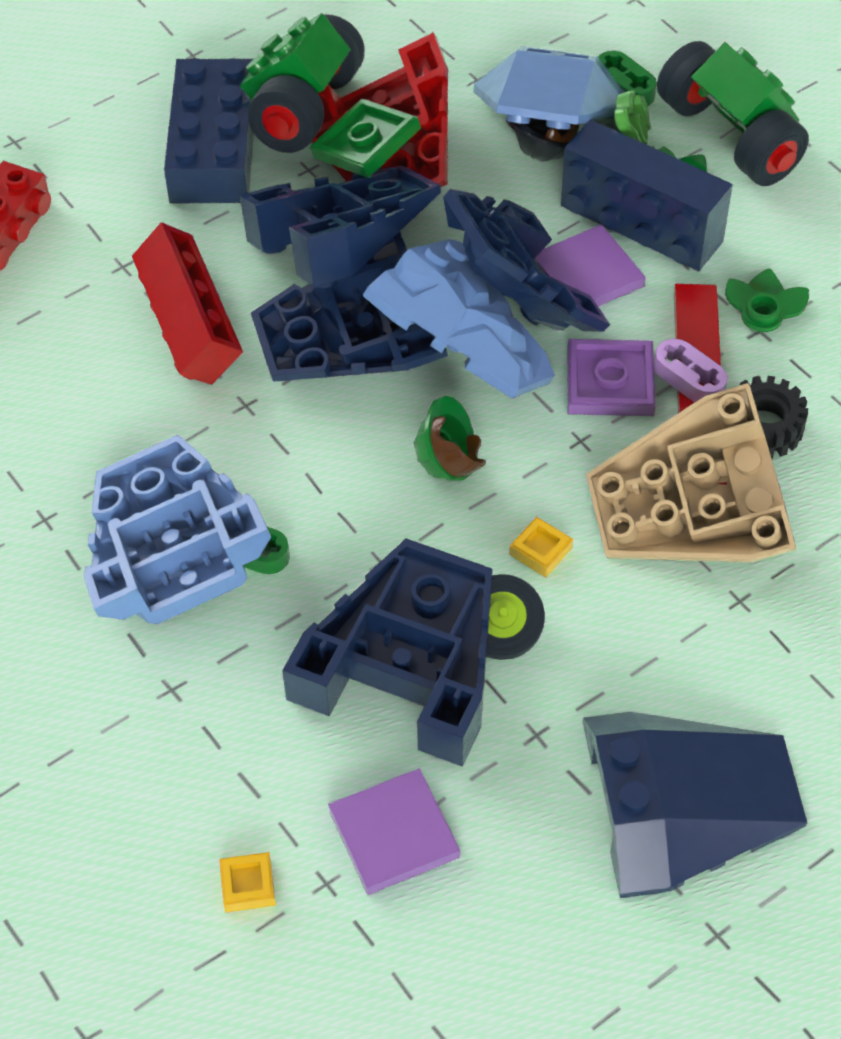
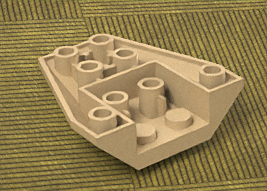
[586,383,797,562]

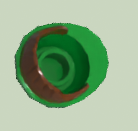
[413,396,486,482]

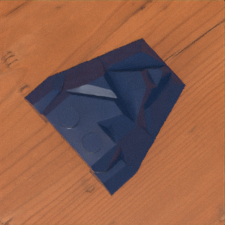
[443,189,610,332]
[251,232,448,382]

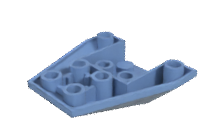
[473,46,624,129]

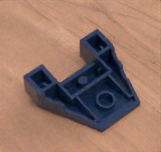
[240,165,441,288]
[282,538,493,767]

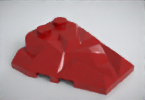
[312,32,448,187]

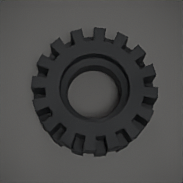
[740,375,809,459]

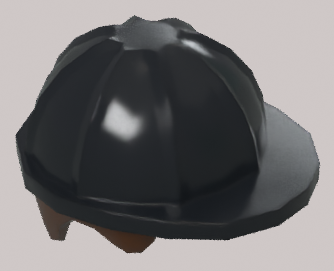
[506,118,580,162]

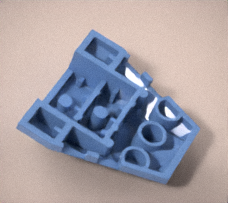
[362,239,555,399]
[84,435,271,624]

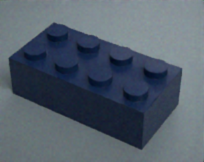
[164,58,254,203]
[561,119,733,271]

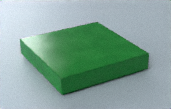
[310,99,421,178]

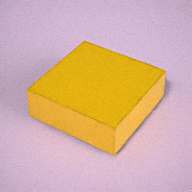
[509,516,573,578]
[219,852,276,913]

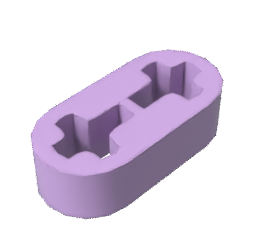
[654,339,728,402]

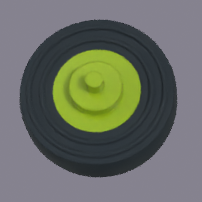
[486,574,545,660]

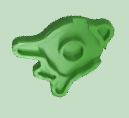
[615,90,655,148]

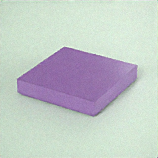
[533,224,645,306]
[567,339,655,416]
[328,768,460,896]

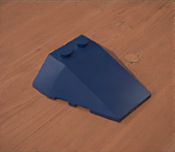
[583,711,807,898]

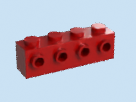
[0,161,51,270]
[132,222,243,385]

